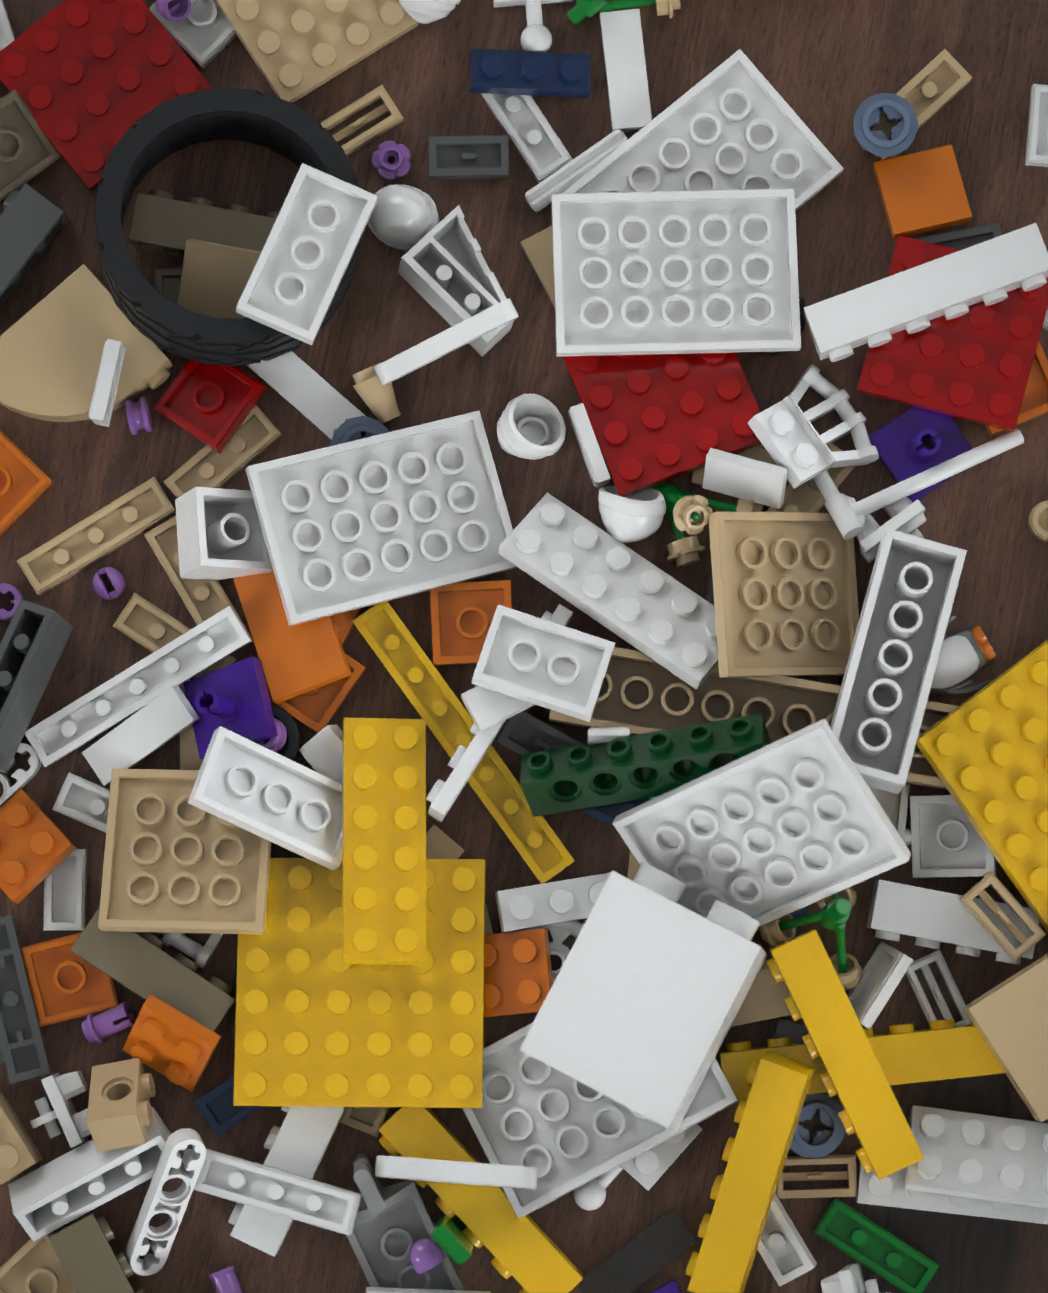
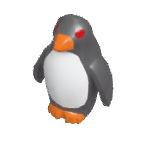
[929,616,998,696]

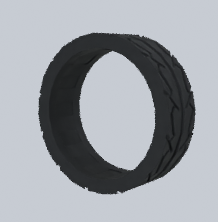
[95,87,361,367]

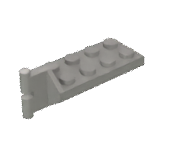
[346,1152,465,1290]

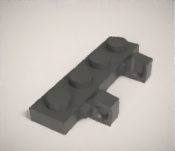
[0,914,52,1084]

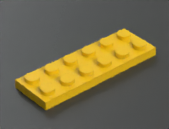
[342,717,427,965]

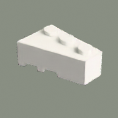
[398,205,515,357]

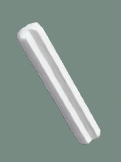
[525,129,628,212]

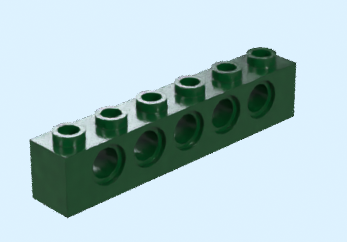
[520,713,771,817]

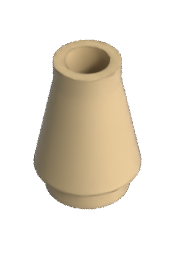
[352,362,401,424]

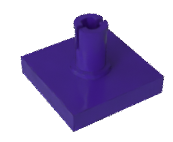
[868,406,973,503]
[183,656,278,760]

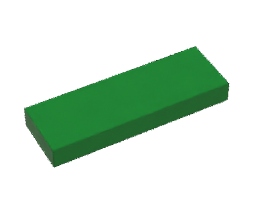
[812,1197,940,1293]
[432,1213,473,1266]

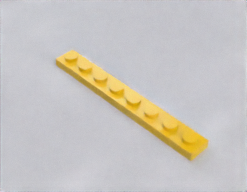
[352,601,575,884]

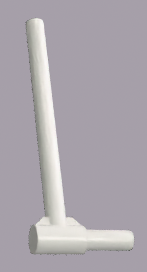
[813,428,1024,540]

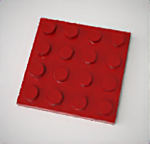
[0,0,212,190]
[857,235,1048,432]
[563,352,762,498]

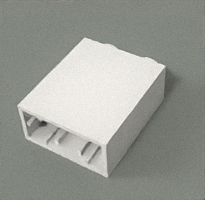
[519,863,767,1133]

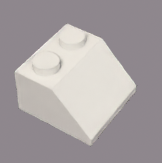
[175,487,273,580]

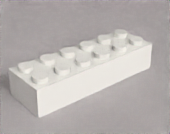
[830,528,967,794]

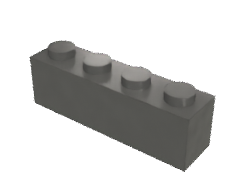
[0,183,70,311]
[0,599,74,773]

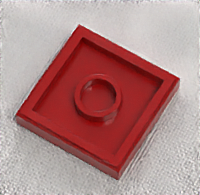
[154,360,266,454]

